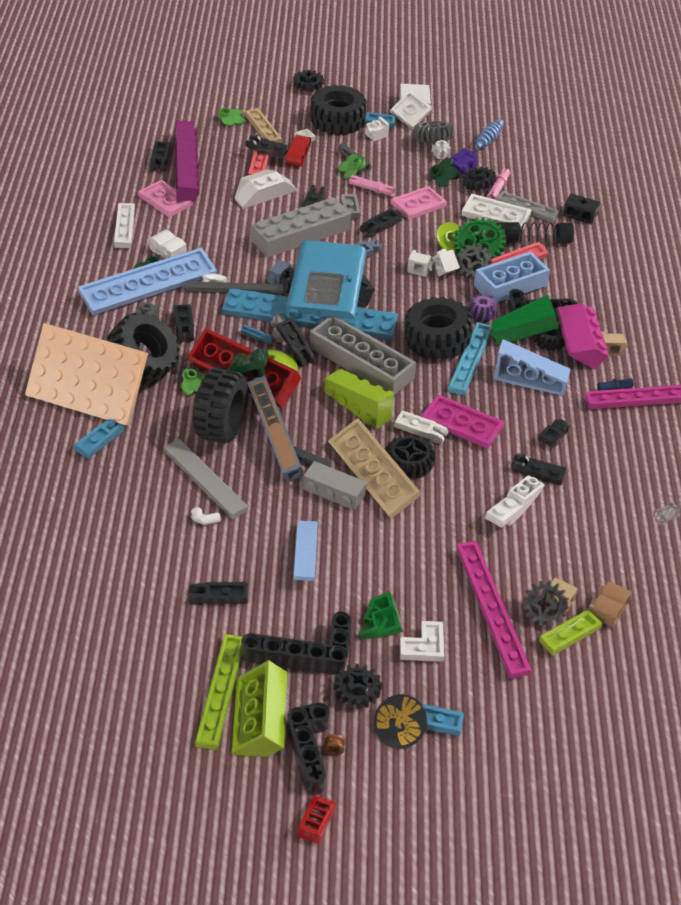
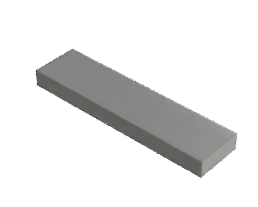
[496,191,560,223]

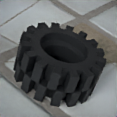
[534,322,565,351]

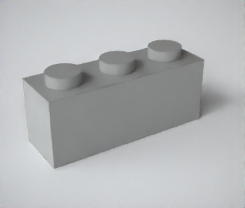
[303,461,367,510]

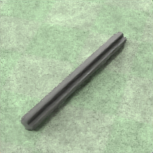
[184,281,284,294]

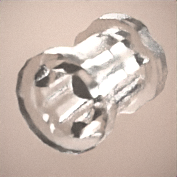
[653,502,680,525]

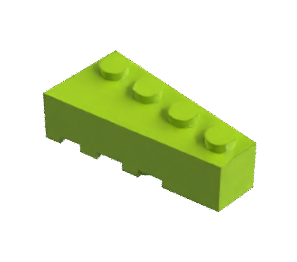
[324,369,394,429]

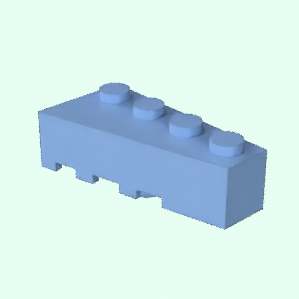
[494,340,571,396]

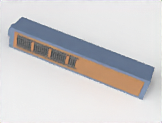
[247,376,304,483]

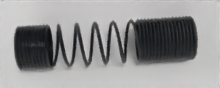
[491,221,574,243]

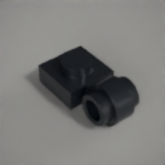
[538,419,570,448]

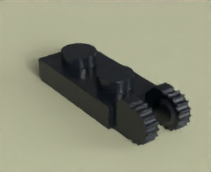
[245,134,290,159]
[151,141,170,172]
[301,185,325,207]
[360,208,402,238]
[173,304,194,342]
[275,318,315,367]
[511,453,567,485]
[188,582,248,605]

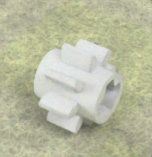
[431,140,451,159]

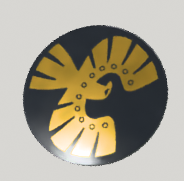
[374,694,427,749]

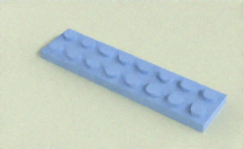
[78,247,217,315]

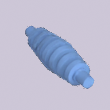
[475,120,504,150]

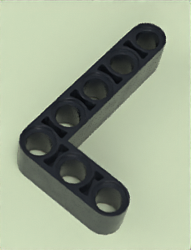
[240,611,351,675]

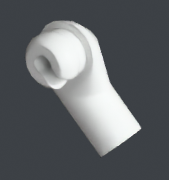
[201,274,227,282]
[191,507,221,525]

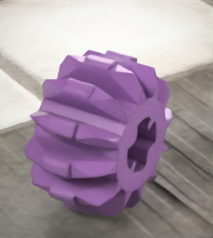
[468,294,497,322]

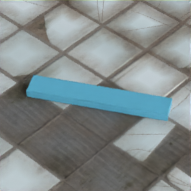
[447,322,493,396]

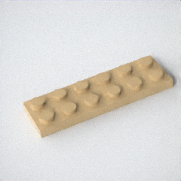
[328,418,422,519]

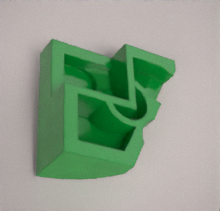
[359,591,403,639]

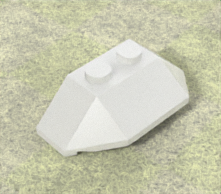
[235,169,297,209]

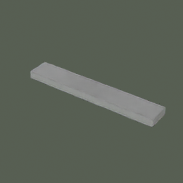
[164,439,248,520]

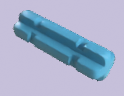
[241,325,274,345]

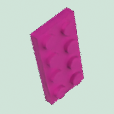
[421,394,504,449]

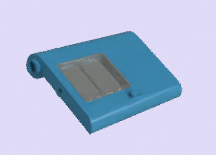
[285,240,367,320]

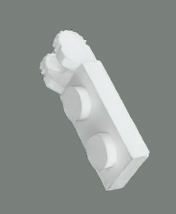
[394,411,449,444]

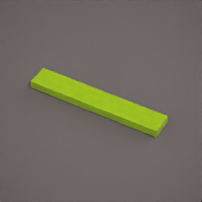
[195,634,242,751]

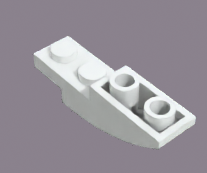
[485,475,545,528]

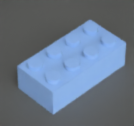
[474,251,550,303]

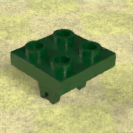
[228,348,269,385]

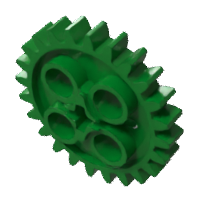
[453,217,506,263]

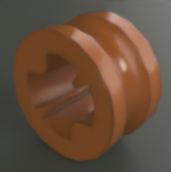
[324,734,345,756]

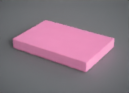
[138,180,193,217]
[390,186,447,220]

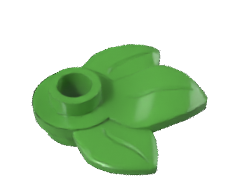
[218,108,245,126]
[338,154,366,180]
[181,368,207,396]

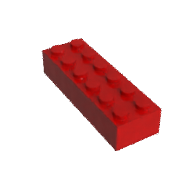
[187,328,301,409]

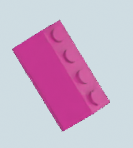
[556,303,609,369]

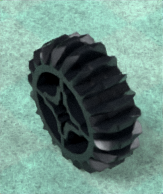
[385,434,436,479]

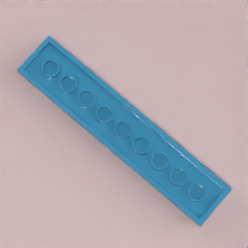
[222,289,398,341]

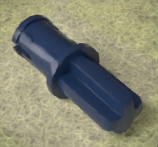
[597,378,634,391]

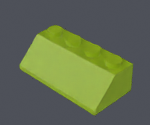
[232,660,287,757]

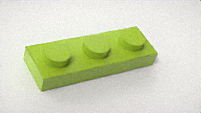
[539,609,602,656]

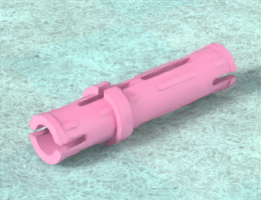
[487,168,511,200]
[349,175,395,197]

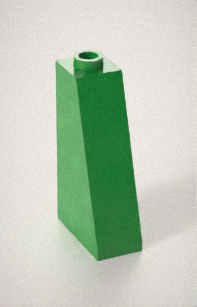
[490,295,559,346]

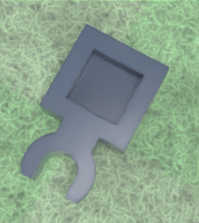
[354,239,382,257]

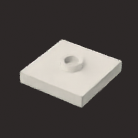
[390,90,432,130]

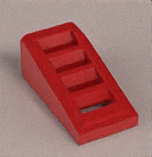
[297,795,337,844]

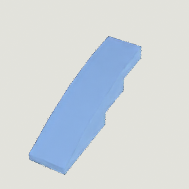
[294,520,318,581]

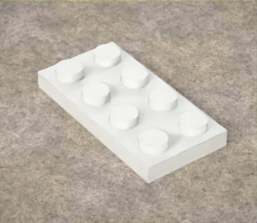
[461,194,531,229]

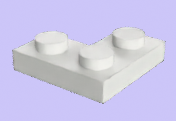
[400,621,444,662]

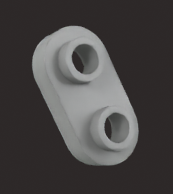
[271,313,285,343]

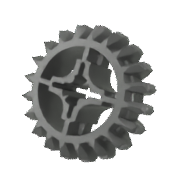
[413,121,454,143]

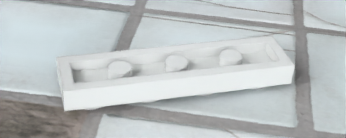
[114,203,135,248]

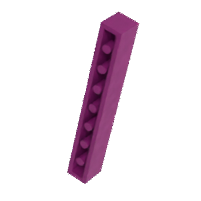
[174,120,200,202]

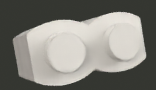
[149,230,187,259]

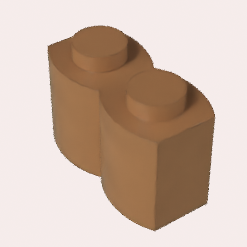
[589,581,632,628]

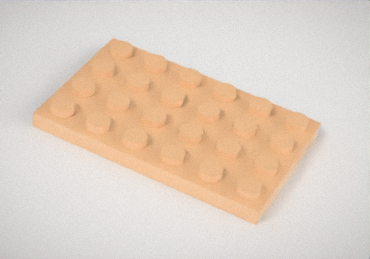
[25,323,148,426]

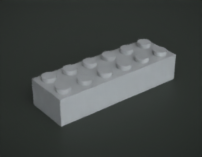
[251,197,351,258]
[309,317,416,395]

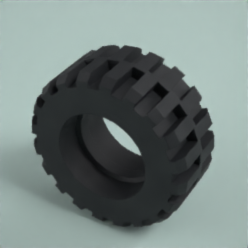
[310,85,367,135]
[404,297,472,359]
[107,312,180,385]
[192,367,248,444]

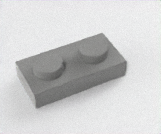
[341,194,360,219]

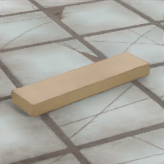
[245,108,282,143]

